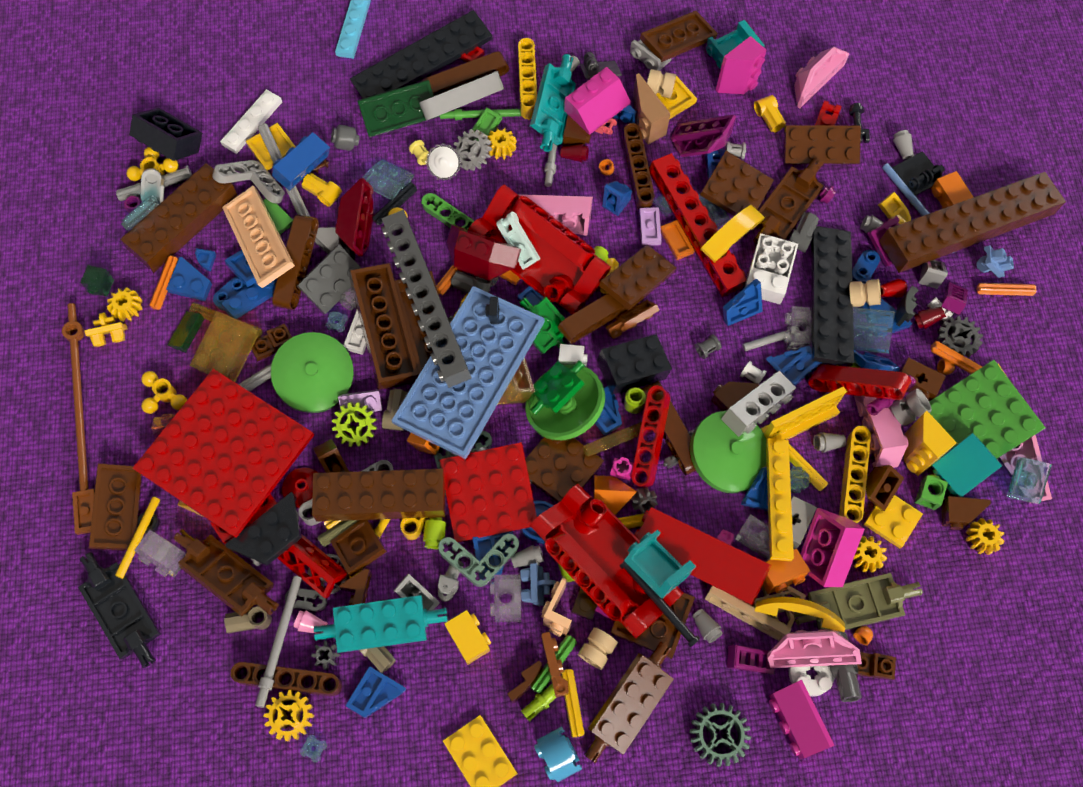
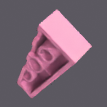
[520,195,593,236]

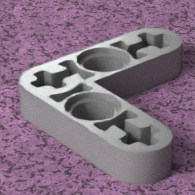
[212,160,285,204]

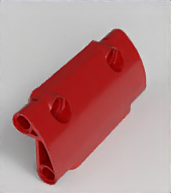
[468,184,611,315]
[530,484,684,639]

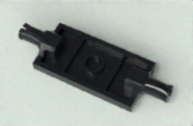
[78,552,161,668]

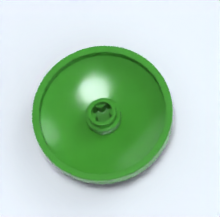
[271,332,354,413]
[525,364,605,440]
[690,411,767,493]

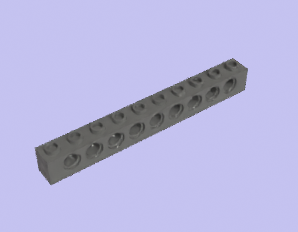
[381,210,472,388]

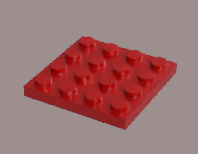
[440,442,537,543]

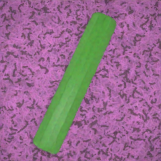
[531,635,577,694]

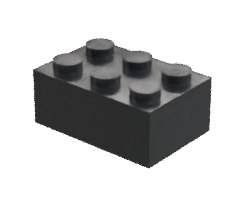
[129,107,203,161]
[597,334,672,395]

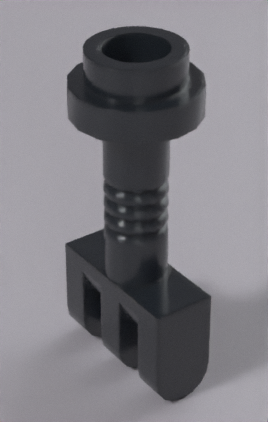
[849,103,870,143]

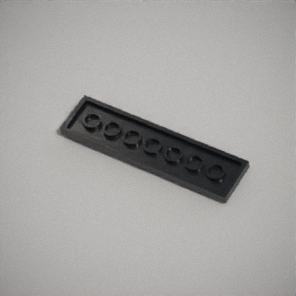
[350,10,493,99]
[811,226,854,367]

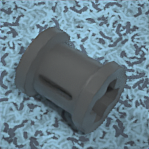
[695,334,722,359]

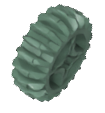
[689,703,751,767]

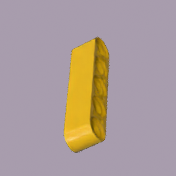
[518,38,537,120]
[839,426,871,523]

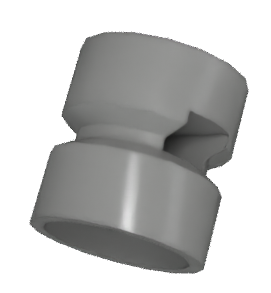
[891,389,932,426]

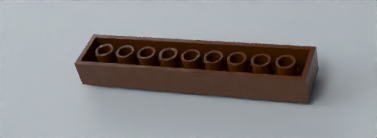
[879,172,1066,273]

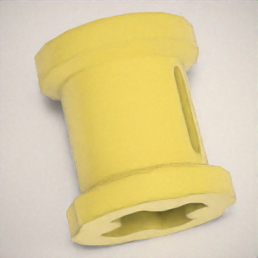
[409,140,431,165]

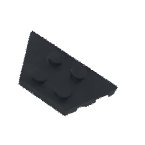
[225,492,302,565]

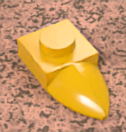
[878,192,911,224]

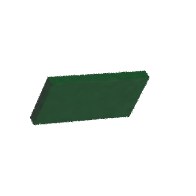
[358,80,440,138]

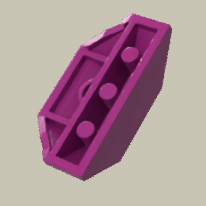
[671,115,736,157]

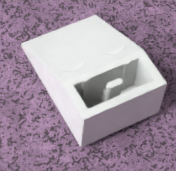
[744,233,798,304]

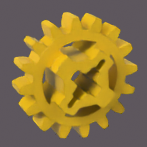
[263,690,314,742]

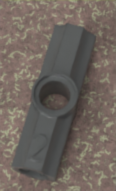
[830,631,862,702]

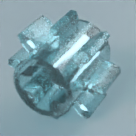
[790,466,810,493]

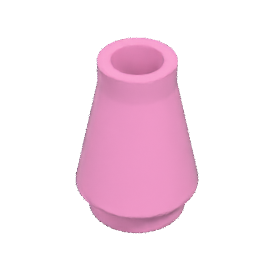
[293,610,328,634]

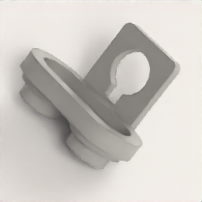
[141,168,165,207]

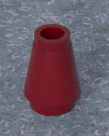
[561,144,589,163]
[914,306,946,329]

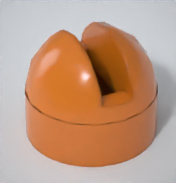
[599,159,614,176]
[937,359,955,375]
[853,626,873,645]

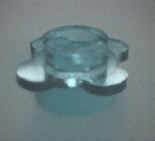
[326,312,348,332]
[300,735,327,762]

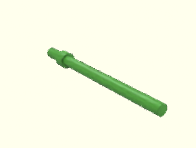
[440,109,521,120]

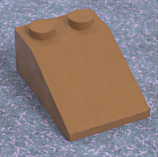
[633,73,670,144]

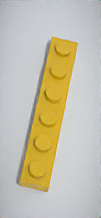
[766,438,794,561]

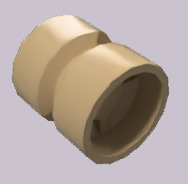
[647,69,676,98]
[849,279,881,307]
[578,628,618,670]

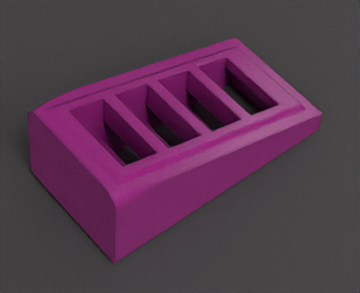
[941,282,968,315]
[727,645,774,675]

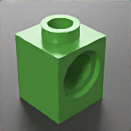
[915,475,948,510]

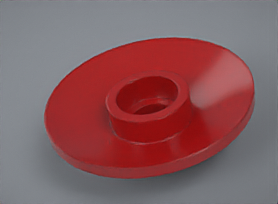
[282,468,318,508]

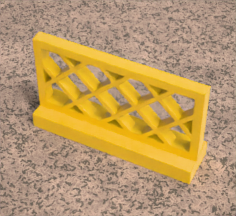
[761,386,847,440]

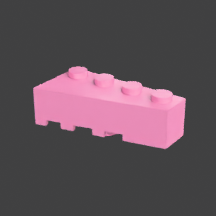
[854,395,908,468]

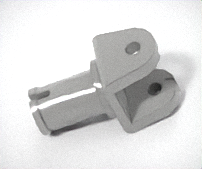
[438,559,464,602]

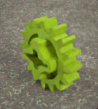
[332,402,377,447]

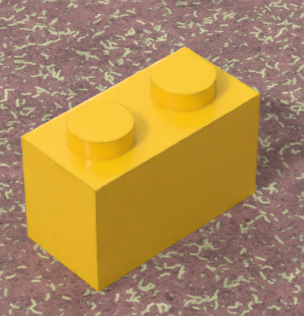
[444,610,491,665]

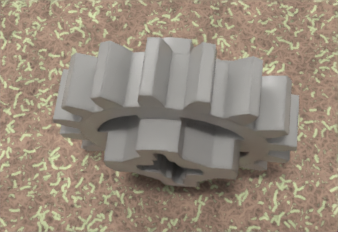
[453,129,492,171]

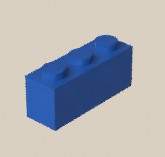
[272,132,330,191]

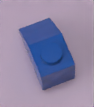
[602,181,632,216]

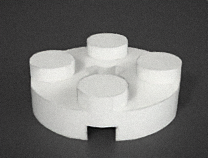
[789,665,835,696]

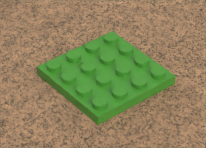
[929,360,1046,459]

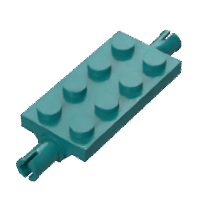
[530,54,576,152]
[314,595,448,653]

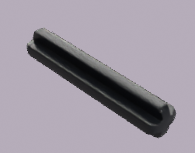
[372,182,417,225]

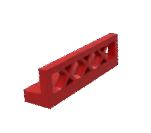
[277,534,347,599]

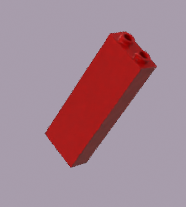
[634,507,772,605]

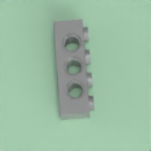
[721,371,796,437]

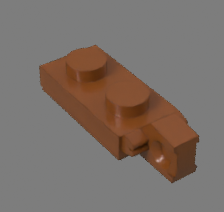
[606,300,659,339]
[541,632,569,697]

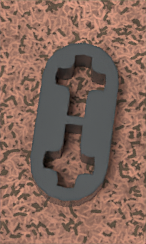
[285,588,327,612]

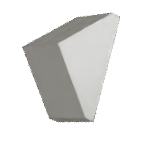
[315,227,341,254]
[918,260,948,289]
[393,574,440,611]

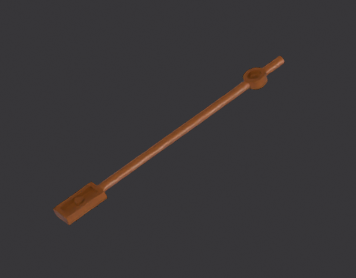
[62,303,95,535]

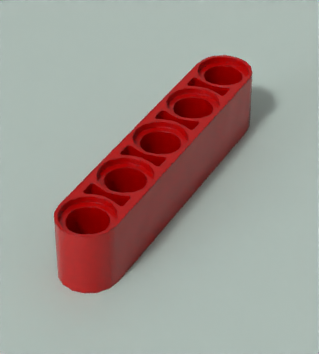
[808,364,911,400]
[631,385,670,488]

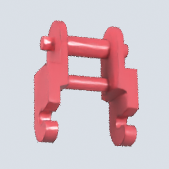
[595,118,617,135]

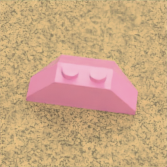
[794,47,849,108]
[767,629,862,668]

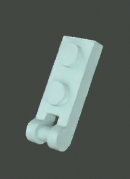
[496,212,541,269]

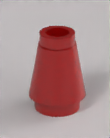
[880,278,907,298]

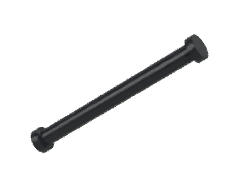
[619,561,700,647]

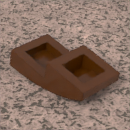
[507,661,542,704]

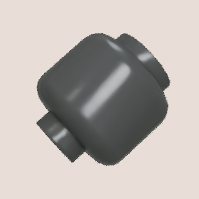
[331,124,359,151]

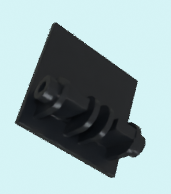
[892,151,945,196]

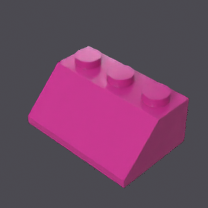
[715,36,766,94]
[564,67,631,135]
[800,508,864,587]
[769,680,834,759]

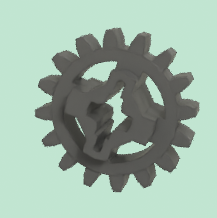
[937,316,983,358]

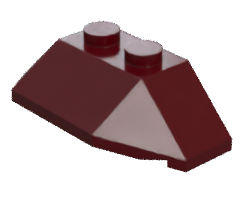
[335,178,374,257]
[446,224,521,280]

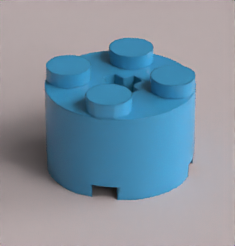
[534,727,583,782]

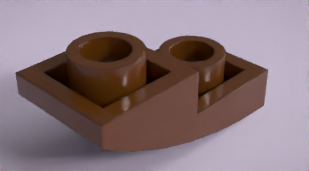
[248,324,292,362]
[856,652,896,680]

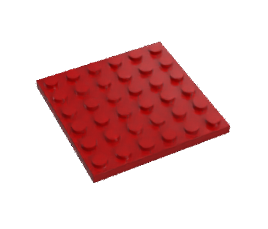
[133,369,314,538]

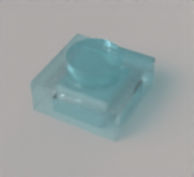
[653,195,672,217]

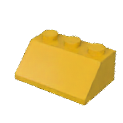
[904,411,957,476]

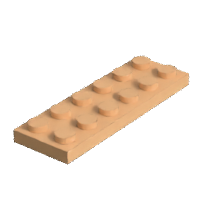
[222,186,295,288]

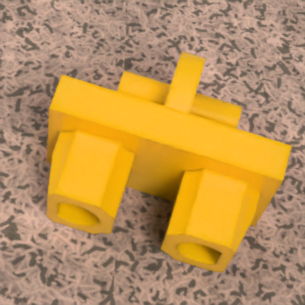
[85,312,128,347]

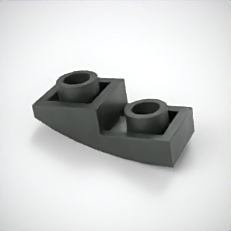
[896,285,918,327]

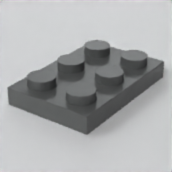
[296,245,361,314]

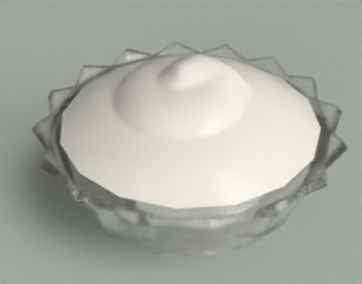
[425,143,461,181]

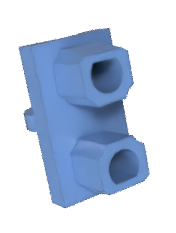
[977,245,1014,278]
[521,563,556,606]

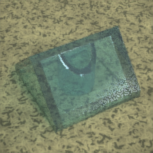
[1006,455,1052,504]

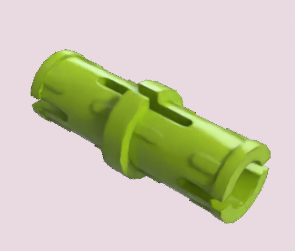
[521,684,557,722]

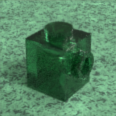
[80,265,114,297]

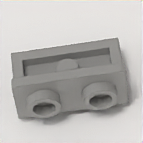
[630,40,671,71]

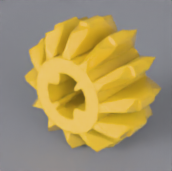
[487,128,516,160]
[107,287,143,322]
[966,518,1005,555]
[853,536,887,572]

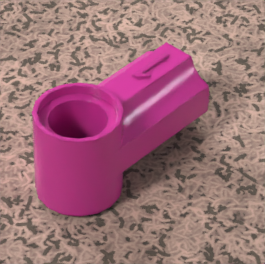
[610,457,634,481]

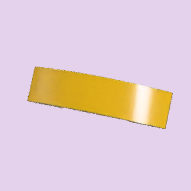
[701,205,765,263]
[755,597,845,632]

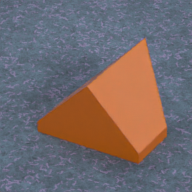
[593,475,637,515]

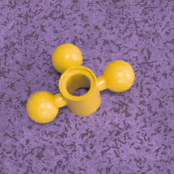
[126,147,178,181]
[141,371,187,414]

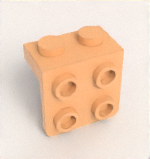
[541,578,572,637]

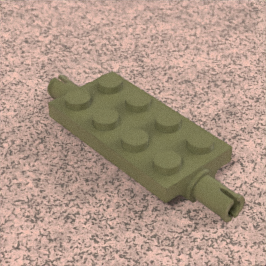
[793,573,923,632]

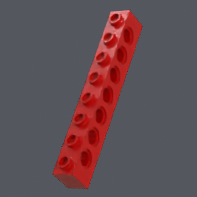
[649,153,747,297]

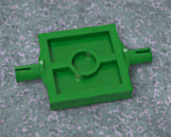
[519,297,565,354]
[529,360,585,415]

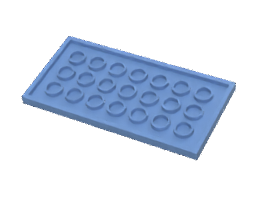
[391,286,545,459]

